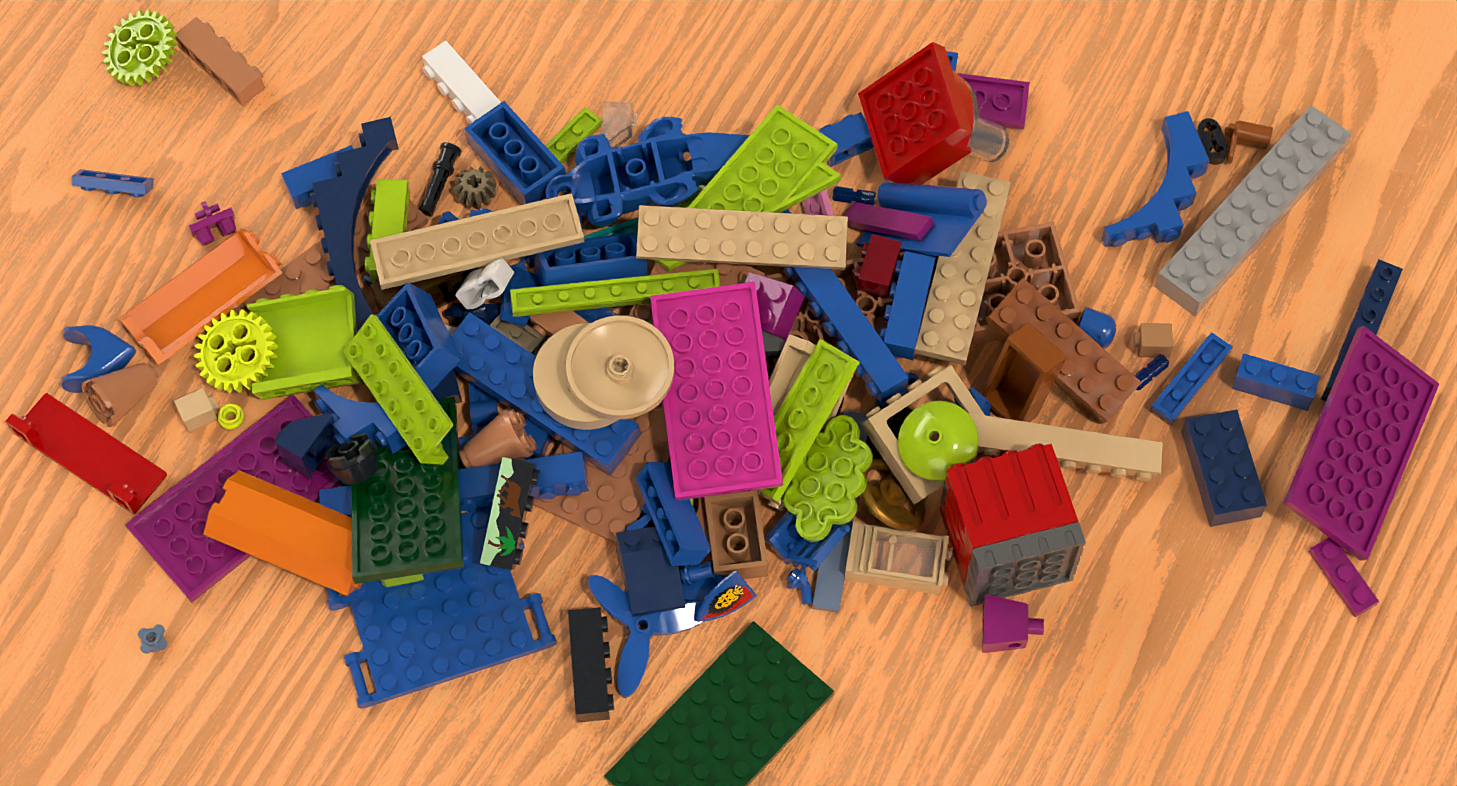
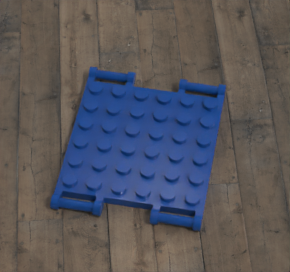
[325,506,557,709]

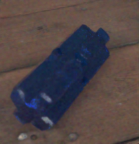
[832,186,876,206]
[1134,354,1169,390]

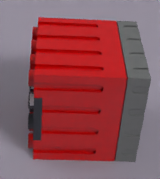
[939,443,1086,607]

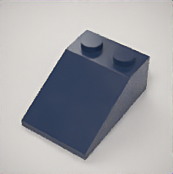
[616,526,685,617]

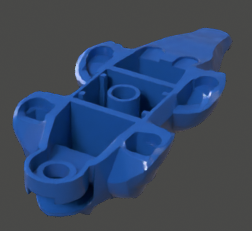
[545,117,750,227]

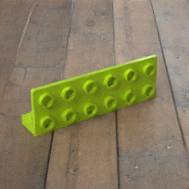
[343,314,453,465]

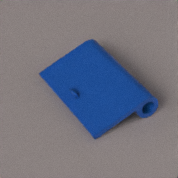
[856,182,987,257]

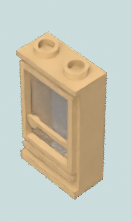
[844,521,953,595]

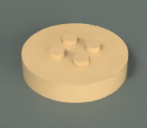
[533,323,619,430]

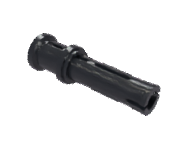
[418,142,462,217]

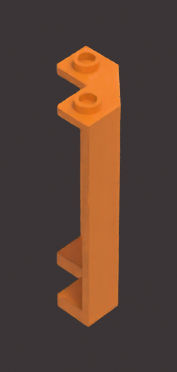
[117,229,283,365]
[203,470,363,596]

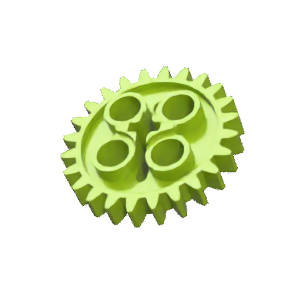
[102,9,178,87]

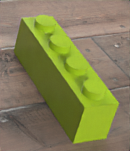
[365,179,410,282]

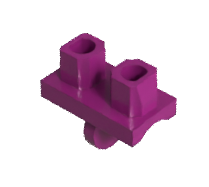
[189,201,237,246]

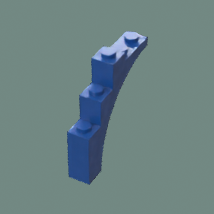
[1102,111,1209,247]

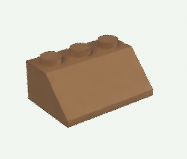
[704,490,768,579]

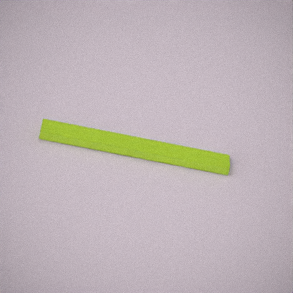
[510,269,721,317]

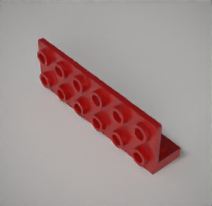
[5,393,167,515]

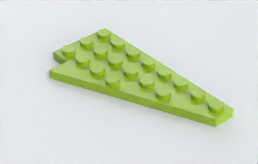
[652,104,841,271]

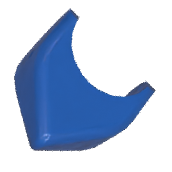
[62,325,136,393]

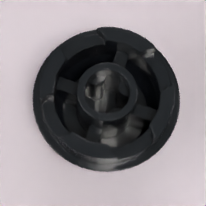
[325,433,379,485]

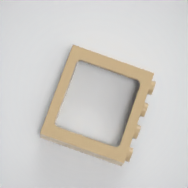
[861,365,985,504]

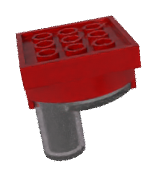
[858,42,1010,185]

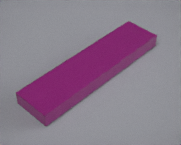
[844,202,934,241]

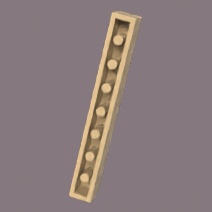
[968,413,1163,481]

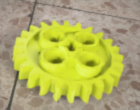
[194,309,278,393]

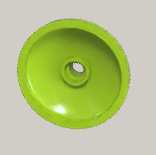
[898,401,979,481]

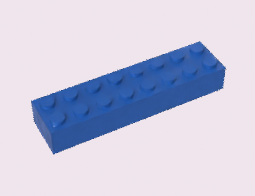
[451,312,642,476]

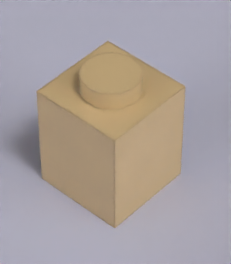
[174,388,219,432]

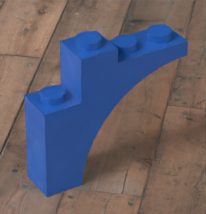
[313,384,441,454]

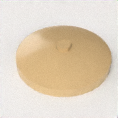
[566,316,674,419]

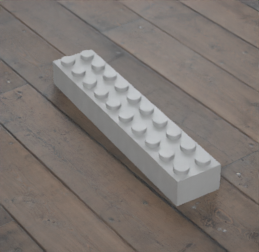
[1154,105,1352,316]

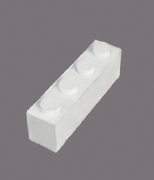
[422,41,501,125]

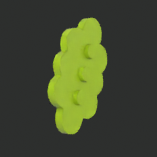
[783,415,873,542]

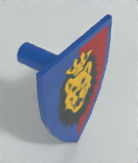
[696,570,757,622]

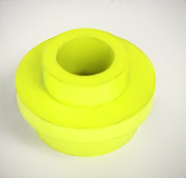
[218,404,244,430]

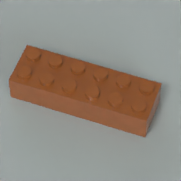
[984,278,1142,424]

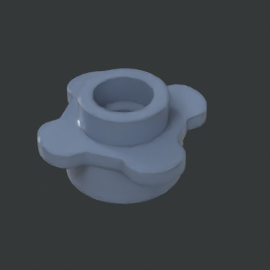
[138,624,168,654]

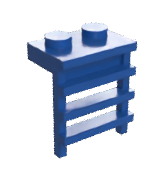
[764,511,851,571]

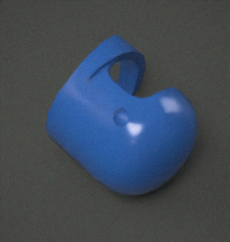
[1077,306,1116,349]

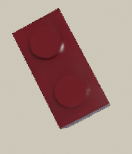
[854,234,902,298]

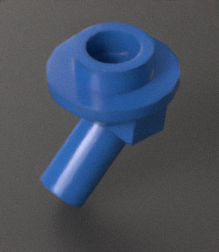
[786,567,813,605]

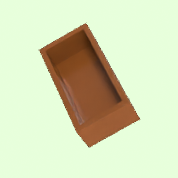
[981,322,1067,422]

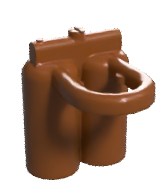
[1224,121,1273,164]

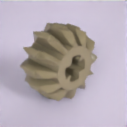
[454,166,497,209]

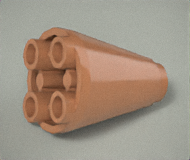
[459,408,538,468]

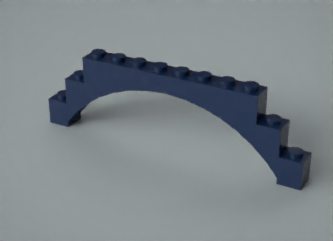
[310,117,462,404]

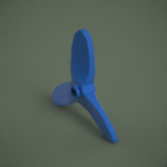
[588,575,705,698]

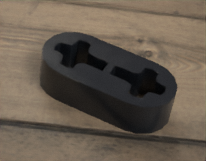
[1197,118,1228,165]

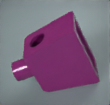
[982,595,1044,653]

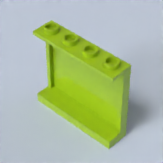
[247,285,361,400]

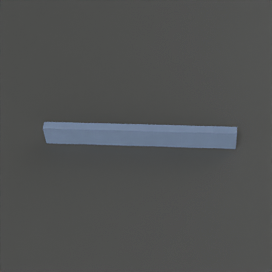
[812,411,868,613]

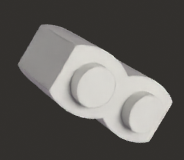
[455,258,514,309]

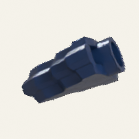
[445,303,500,325]

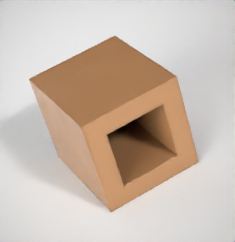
[1133,323,1173,358]

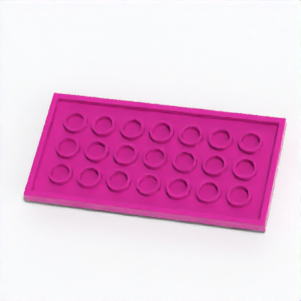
[650,282,783,500]

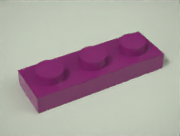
[1308,538,1379,617]

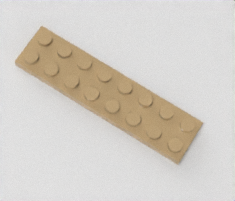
[915,171,1011,365]
[370,193,585,290]
[636,205,848,270]

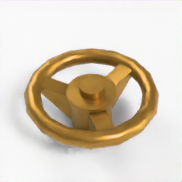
[861,459,926,531]

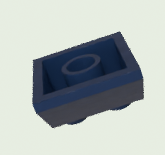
[275,413,336,479]

